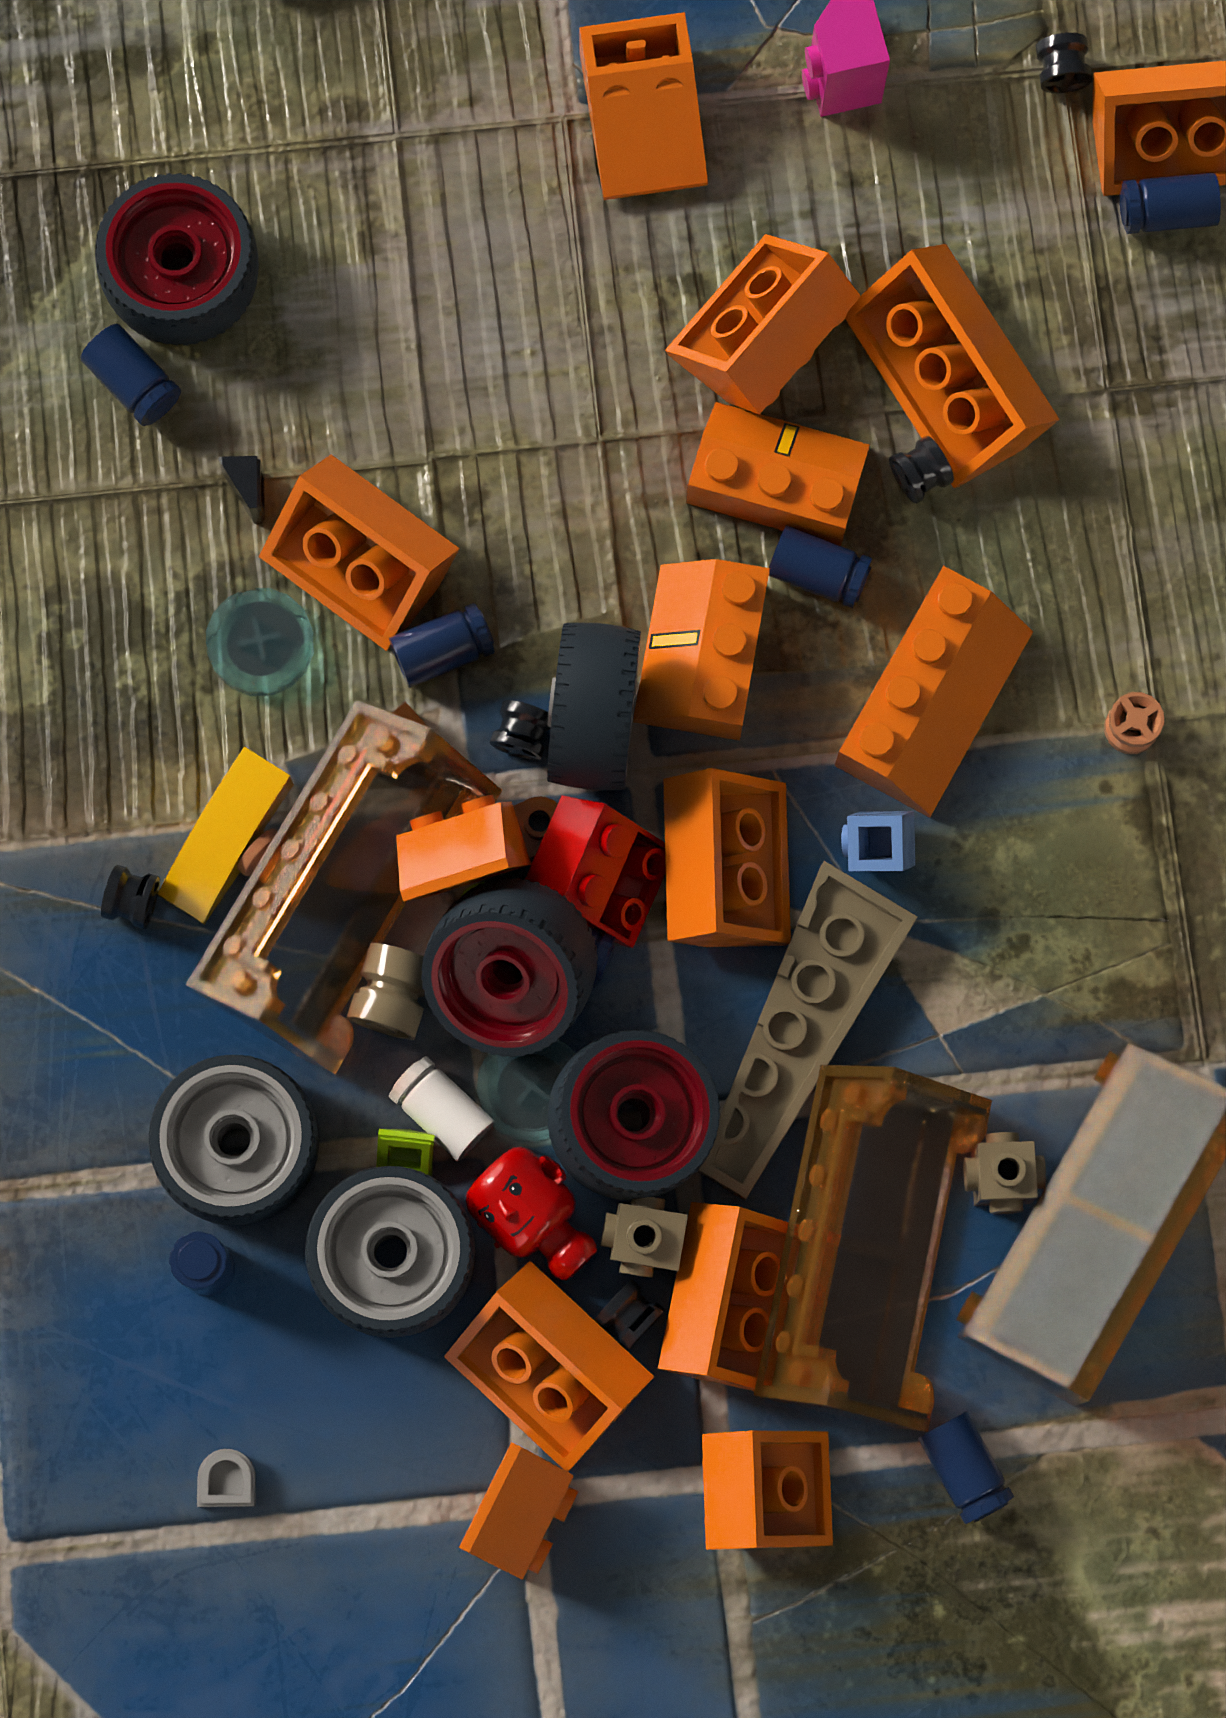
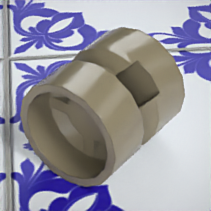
[347,943,425,1040]

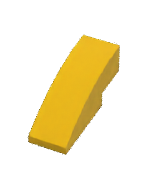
[158,746,294,925]

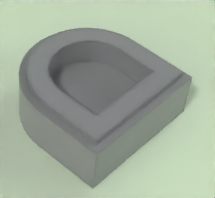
[197,1449,256,1507]

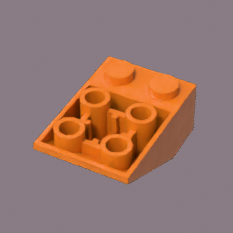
[579,12,708,200]

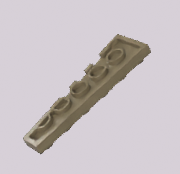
[698,861,917,1201]

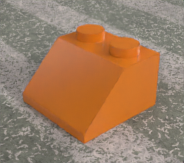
[396,794,531,901]
[702,1430,833,1550]
[459,1442,579,1580]

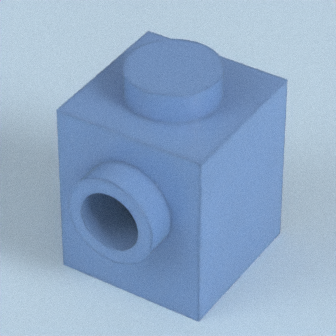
[841,811,915,871]

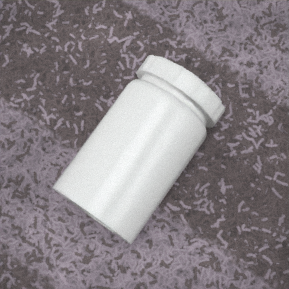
[389,1056,496,1161]

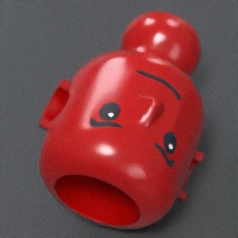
[465,1147,597,1281]

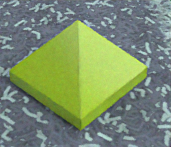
[376,1129,435,1177]

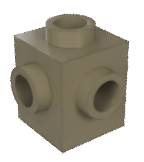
[963,1132,1046,1214]
[601,1197,688,1278]

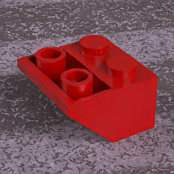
[525,796,666,948]

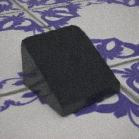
[218,456,265,524]

